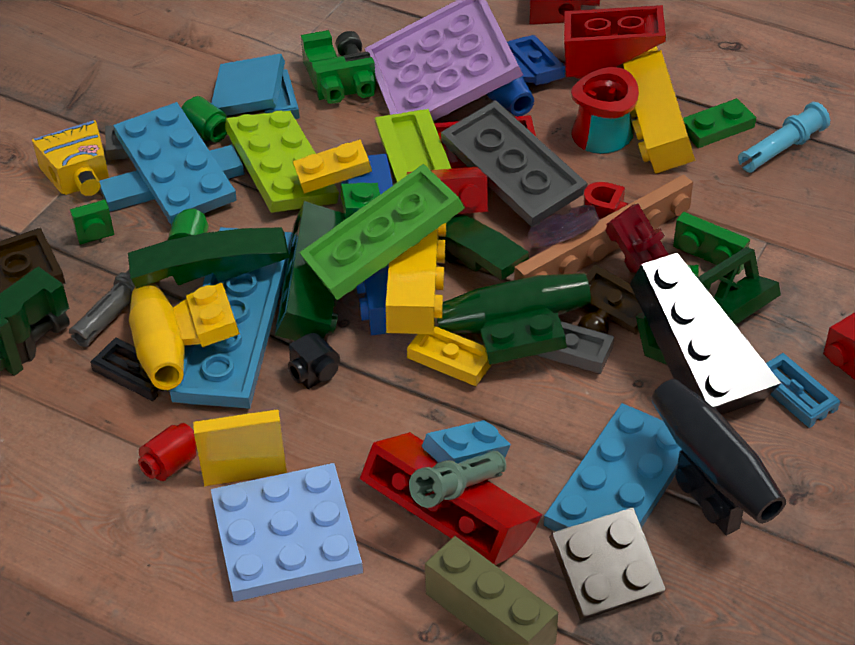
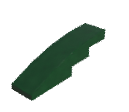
[438,214,529,281]
[128,227,290,289]

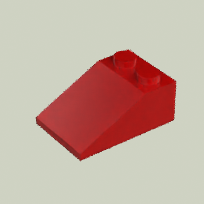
[564,5,666,79]

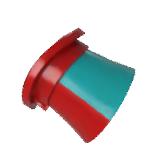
[571,67,639,154]

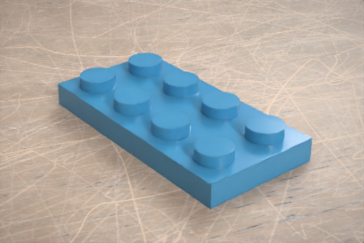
[114,102,237,226]
[544,403,682,531]

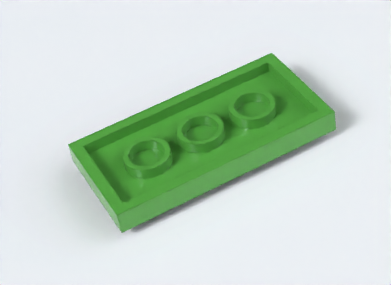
[299,164,464,300]

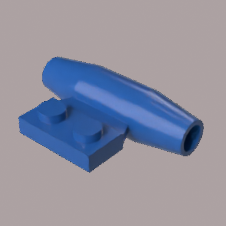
[486,35,566,116]

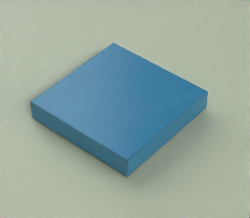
[212,53,285,116]

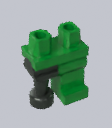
[301,30,376,104]

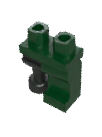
[0,266,70,376]

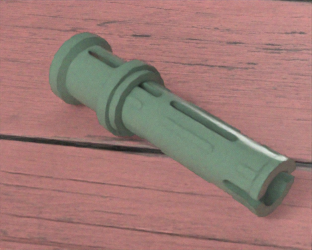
[409,451,506,508]

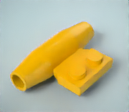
[129,283,240,390]

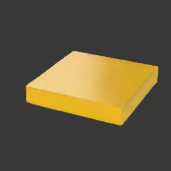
[193,410,287,487]

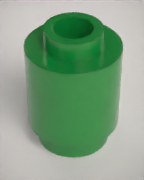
[181,96,227,143]
[167,209,209,241]

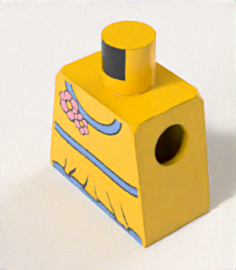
[32,120,109,196]

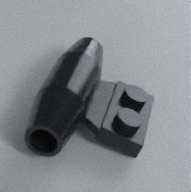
[652,379,786,536]

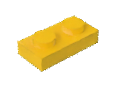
[293,139,372,194]
[407,326,492,386]

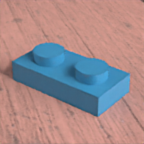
[421,420,511,463]

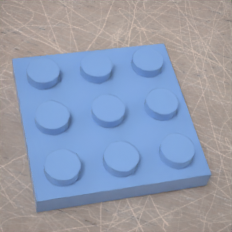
[211,463,363,602]

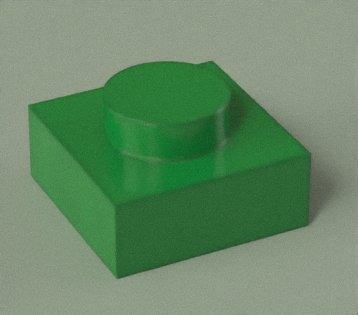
[340,183,380,219]
[70,200,115,245]

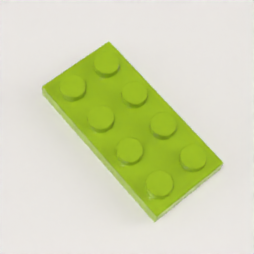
[225,111,339,213]

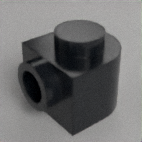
[288,333,340,389]

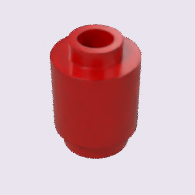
[138,423,197,481]

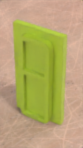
[375,109,451,183]

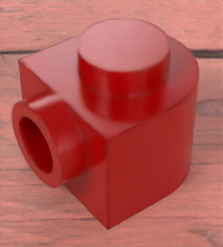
[582,182,629,221]

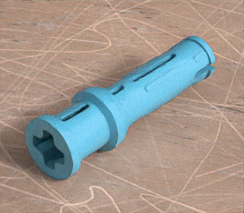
[738,102,831,173]

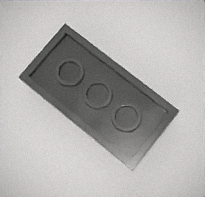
[441,100,588,227]

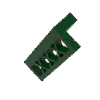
[636,247,781,365]

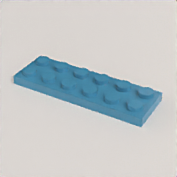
[170,227,292,409]

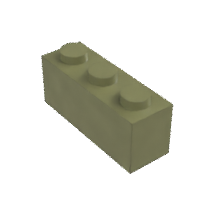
[425,536,559,645]

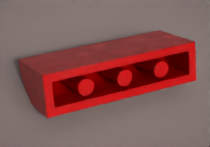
[359,432,543,565]

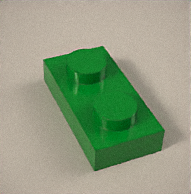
[683,98,757,148]
[673,211,750,274]

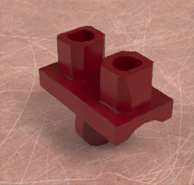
[605,203,669,274]

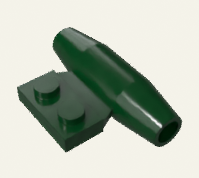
[437,273,591,365]

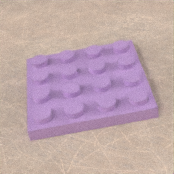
[365,0,523,121]

